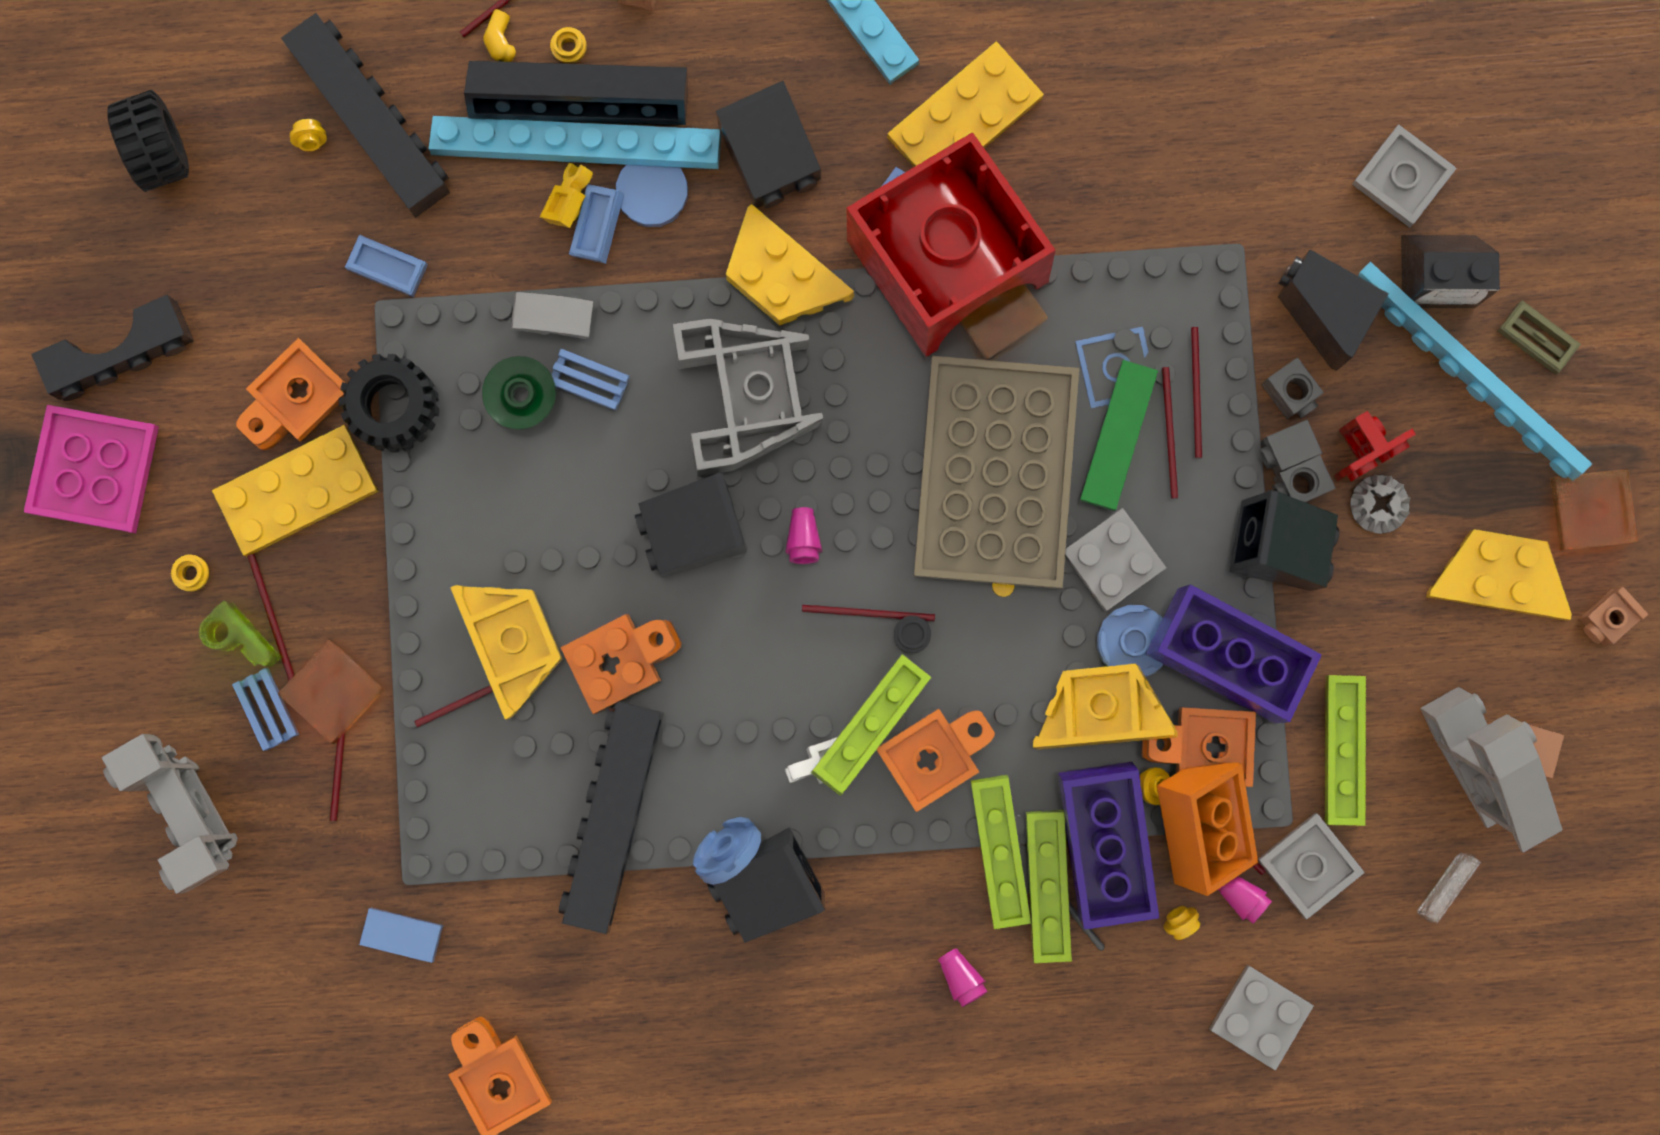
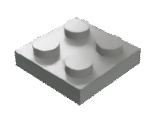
[1352,124,1457,228]
[1065,508,1167,612]
[1258,813,1365,919]
[1209,965,1314,1071]

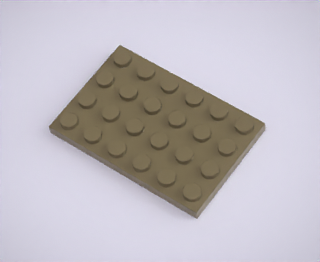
[914,356,1080,589]

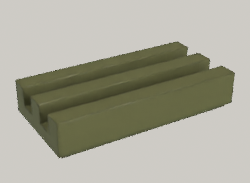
[1497,300,1581,375]

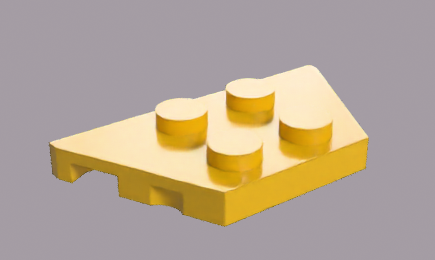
[726,204,854,326]
[1426,529,1572,621]
[450,585,562,720]
[1033,664,1178,750]

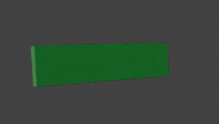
[1079,360,1158,512]

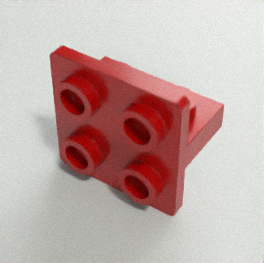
[1334,411,1416,482]

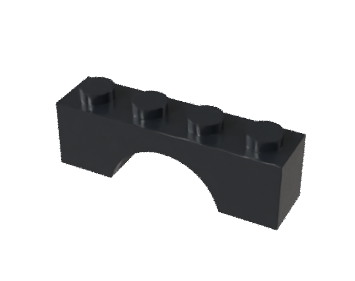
[31,295,194,401]

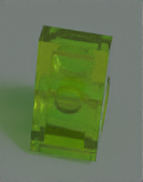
[199,601,281,667]

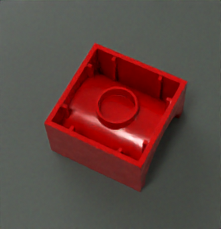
[846,132,1056,357]

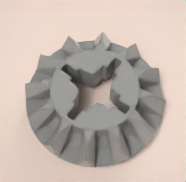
[1350,475,1411,534]

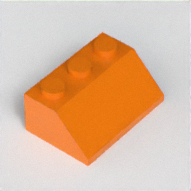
[1157,762,1258,896]

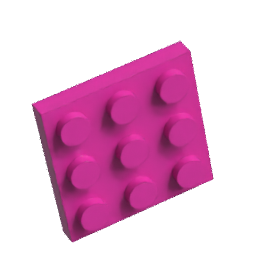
[24,405,159,534]

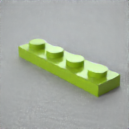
[810,654,931,796]
[1325,675,1366,826]
[970,775,1031,929]
[1025,810,1072,963]

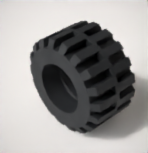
[107,89,189,192]
[339,354,440,452]

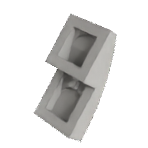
[511,292,593,339]

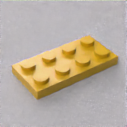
[887,41,1044,167]
[212,425,379,557]

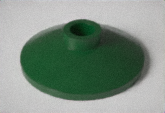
[482,356,556,430]

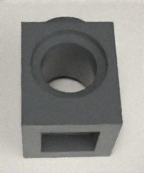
[1261,357,1324,420]
[1259,420,1322,475]
[1272,455,1336,503]

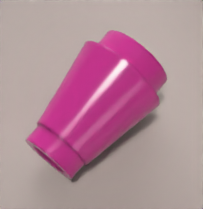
[785,507,822,564]
[1218,876,1272,924]
[938,948,988,1007]

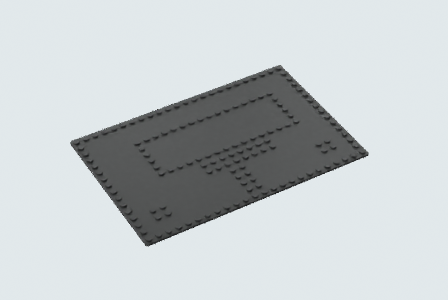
[374,244,1293,885]

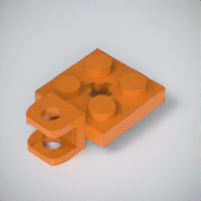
[236,338,345,451]
[560,614,682,714]
[1141,707,1256,787]
[877,709,995,812]
[448,1016,552,1135]

